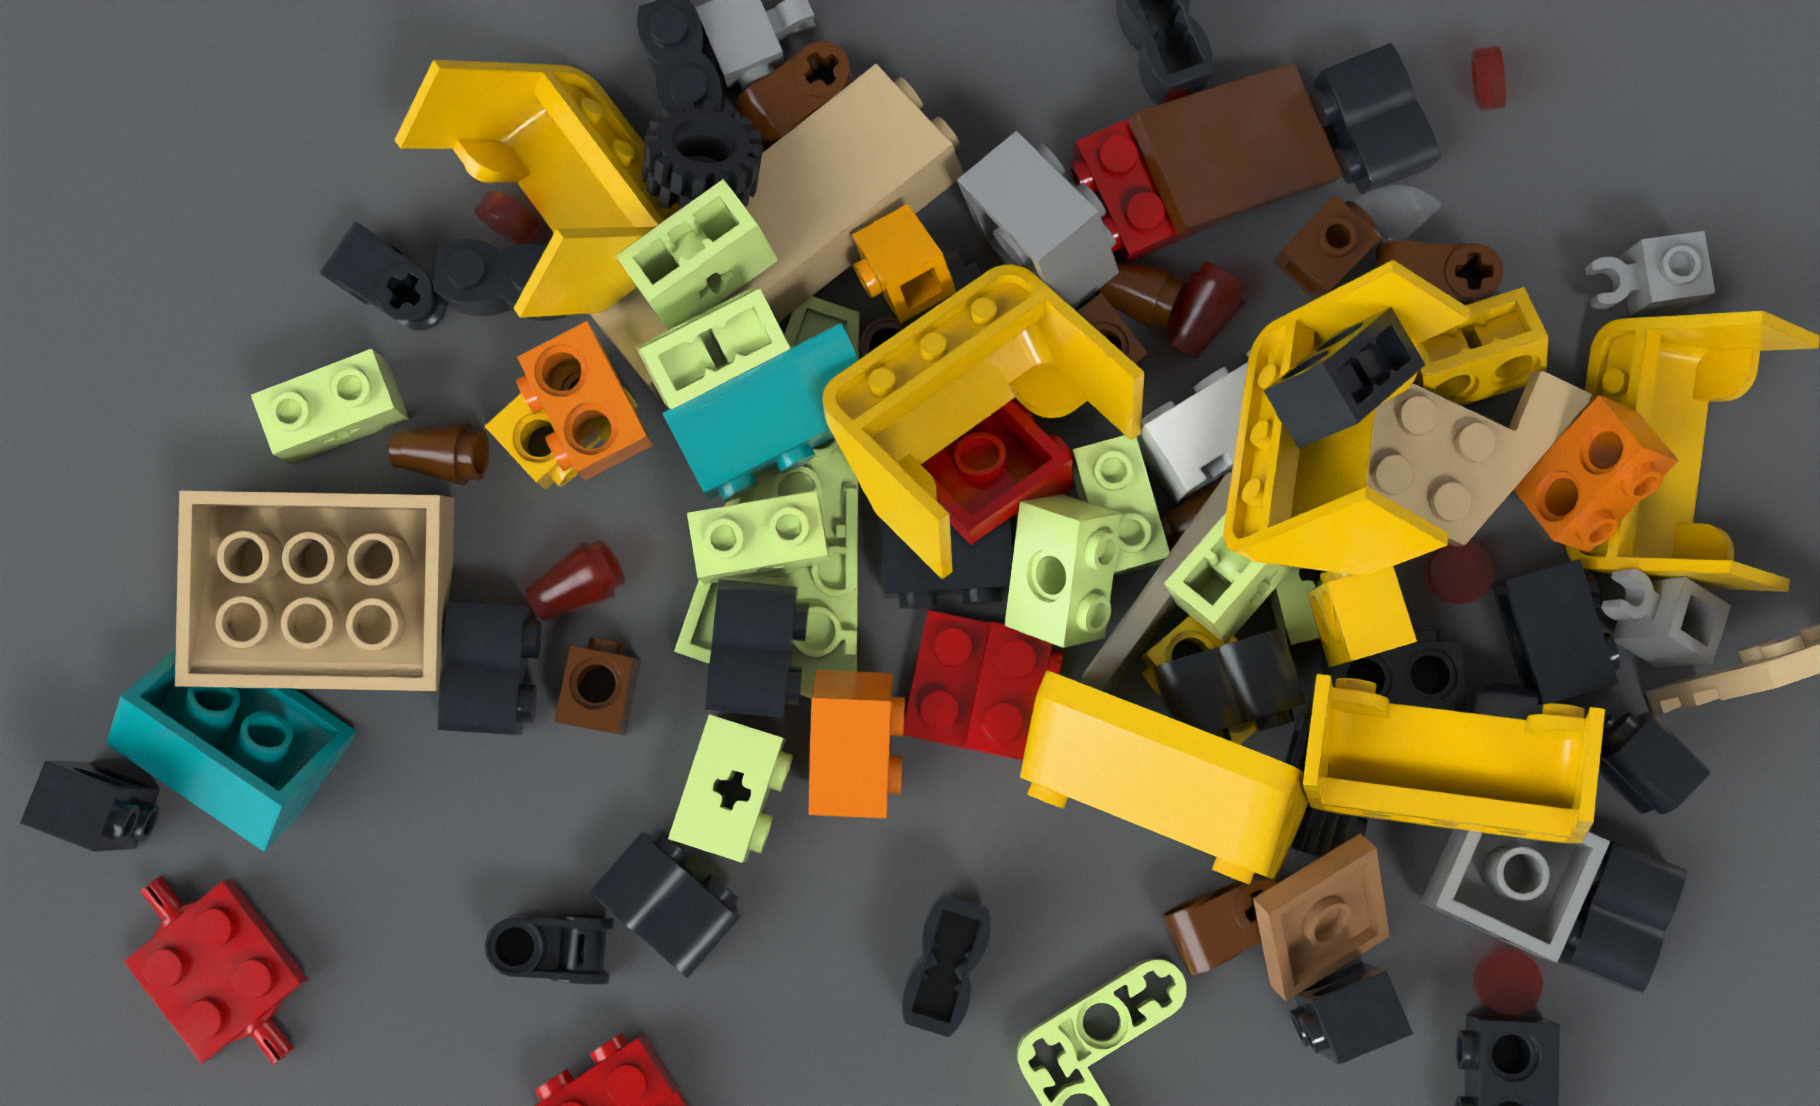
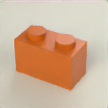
[809,669,905,818]

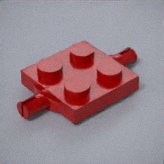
[123,876,309,1066]

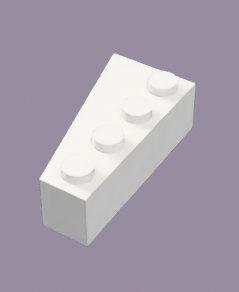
[1137,350,1251,506]

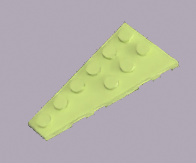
[674,296,860,698]

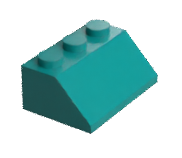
[662,323,859,502]
[106,647,356,852]

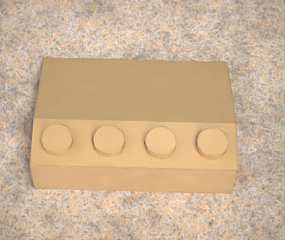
[175,491,455,691]

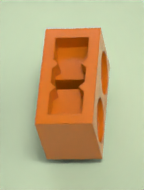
[516,321,653,481]
[1514,395,1679,553]

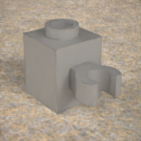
[695,0,816,93]
[1585,231,1715,317]
[1601,569,1731,668]

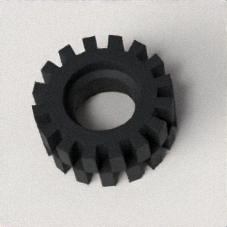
[642,100,763,210]

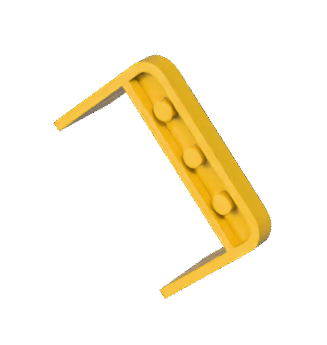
[395,60,679,318]
[1223,260,1470,576]
[823,265,1144,579]
[1565,311,1820,592]
[1020,671,1309,885]
[1303,674,1605,843]

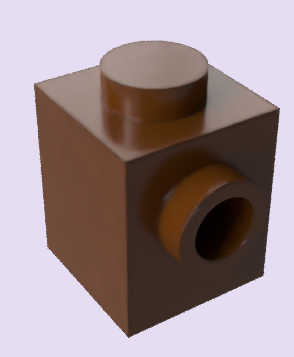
[1273,194,1381,300]

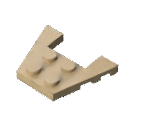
[1367,370,1592,547]
[1644,623,1820,716]

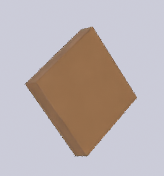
[1253,834,1390,1001]

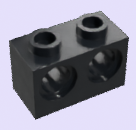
[1264,307,1426,449]
[1322,630,1467,712]
[20,760,160,852]
[1289,961,1413,1065]
[1455,1014,1560,1106]

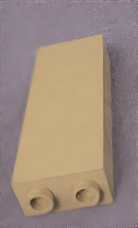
[590,64,964,410]

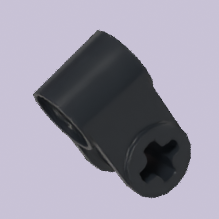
[319,221,447,331]
[484,914,614,985]

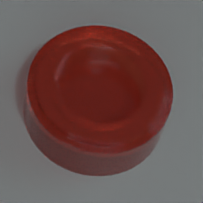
[1471,45,1506,111]
[474,190,539,245]
[1426,541,1494,605]
[1473,949,1543,1016]

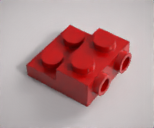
[1068,117,1229,263]
[921,398,1075,545]
[903,610,1063,761]
[534,1032,690,1106]

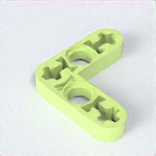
[1017,958,1187,1106]

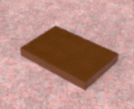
[1128,62,1343,236]

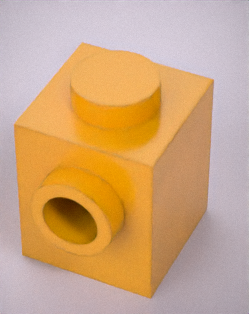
[852,204,957,323]

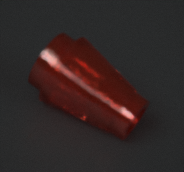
[1164,261,1248,359]
[525,540,625,621]

